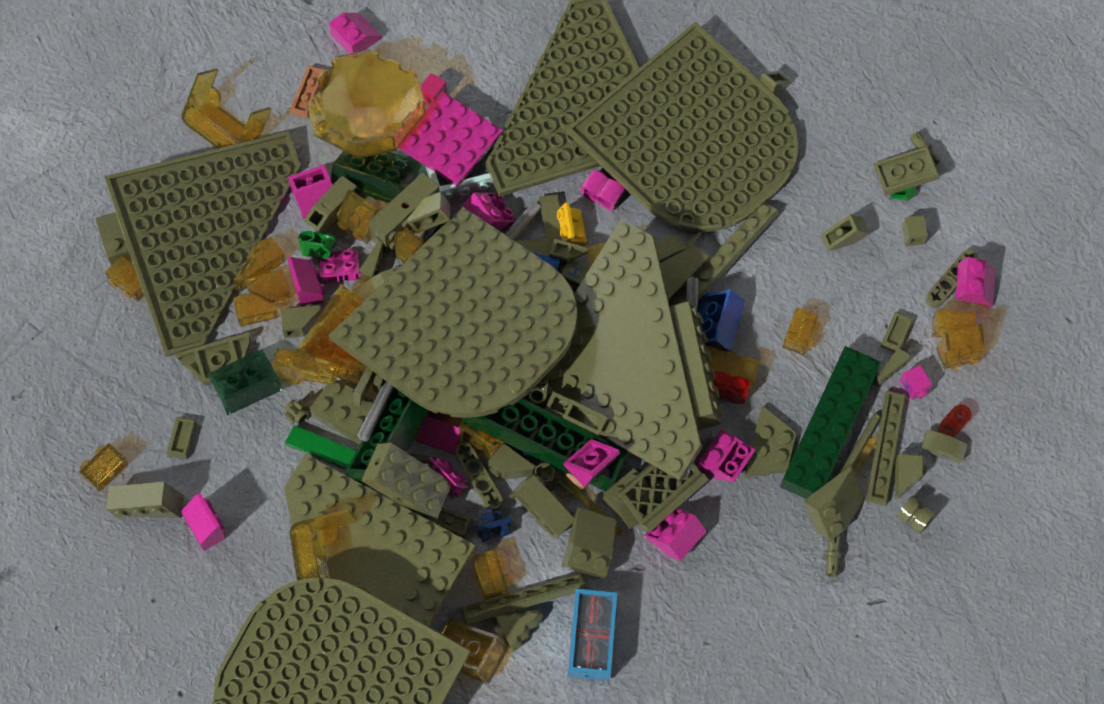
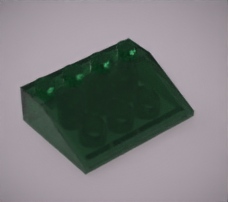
[330,137,423,203]

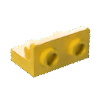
[557,203,587,246]

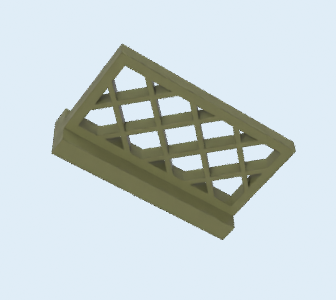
[618,462,708,532]

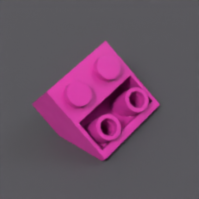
[288,165,332,219]
[460,192,516,232]
[698,429,755,483]
[181,492,226,551]
[644,509,707,561]

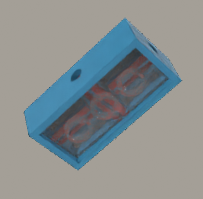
[568,589,617,681]

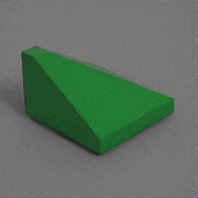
[890,187,918,201]

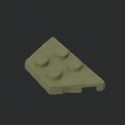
[175,332,251,386]
[744,407,796,479]

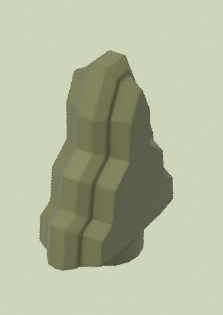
[494,610,544,652]

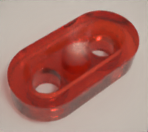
[938,404,972,438]

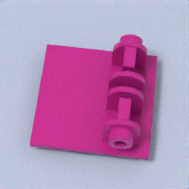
[320,249,360,284]
[429,457,470,497]

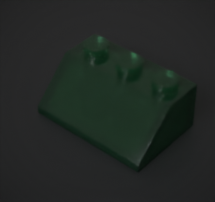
[208,349,282,416]

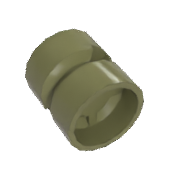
[896,496,935,534]

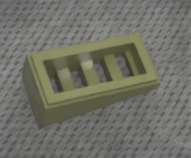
[359,240,384,282]
[875,348,911,387]

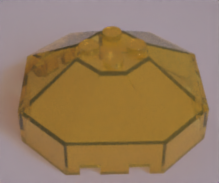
[307,49,426,158]

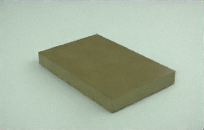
[873,146,940,196]

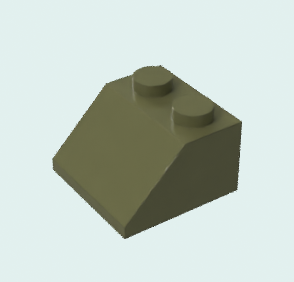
[603,469,659,530]

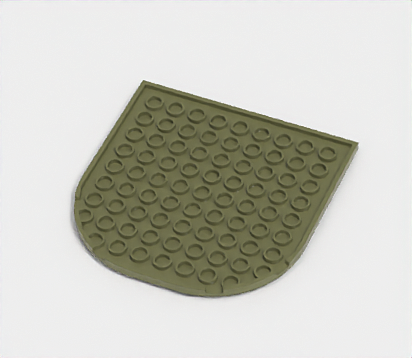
[566,21,798,232]
[328,207,577,418]
[212,578,471,704]

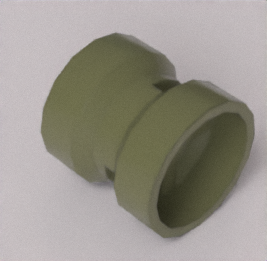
[535,463,555,488]

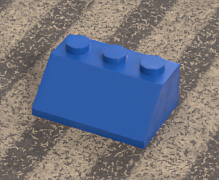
[697,289,745,354]

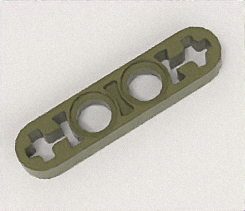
[926,249,978,308]
[455,442,503,511]

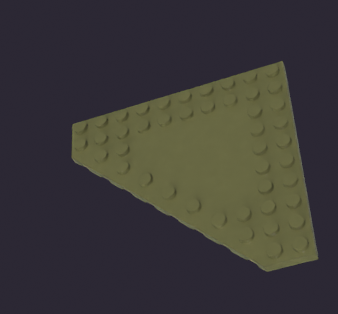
[486,0,639,197]
[104,131,301,357]
[532,219,702,482]
[284,454,477,627]

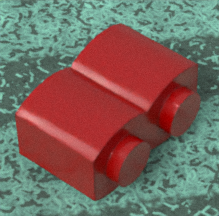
[713,371,750,404]

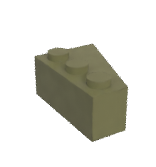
[508,475,574,539]
[106,482,183,518]

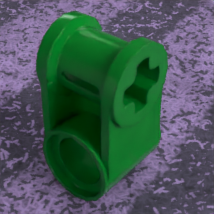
[298,231,337,259]

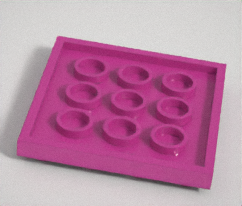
[397,91,503,187]

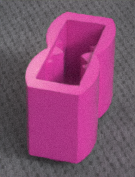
[580,170,625,211]

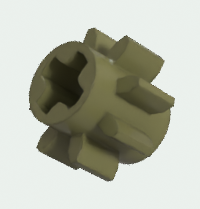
[284,399,309,424]

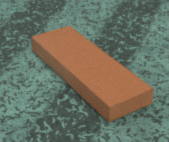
[290,65,326,119]

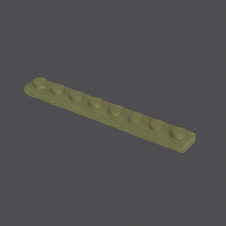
[669,203,778,306]

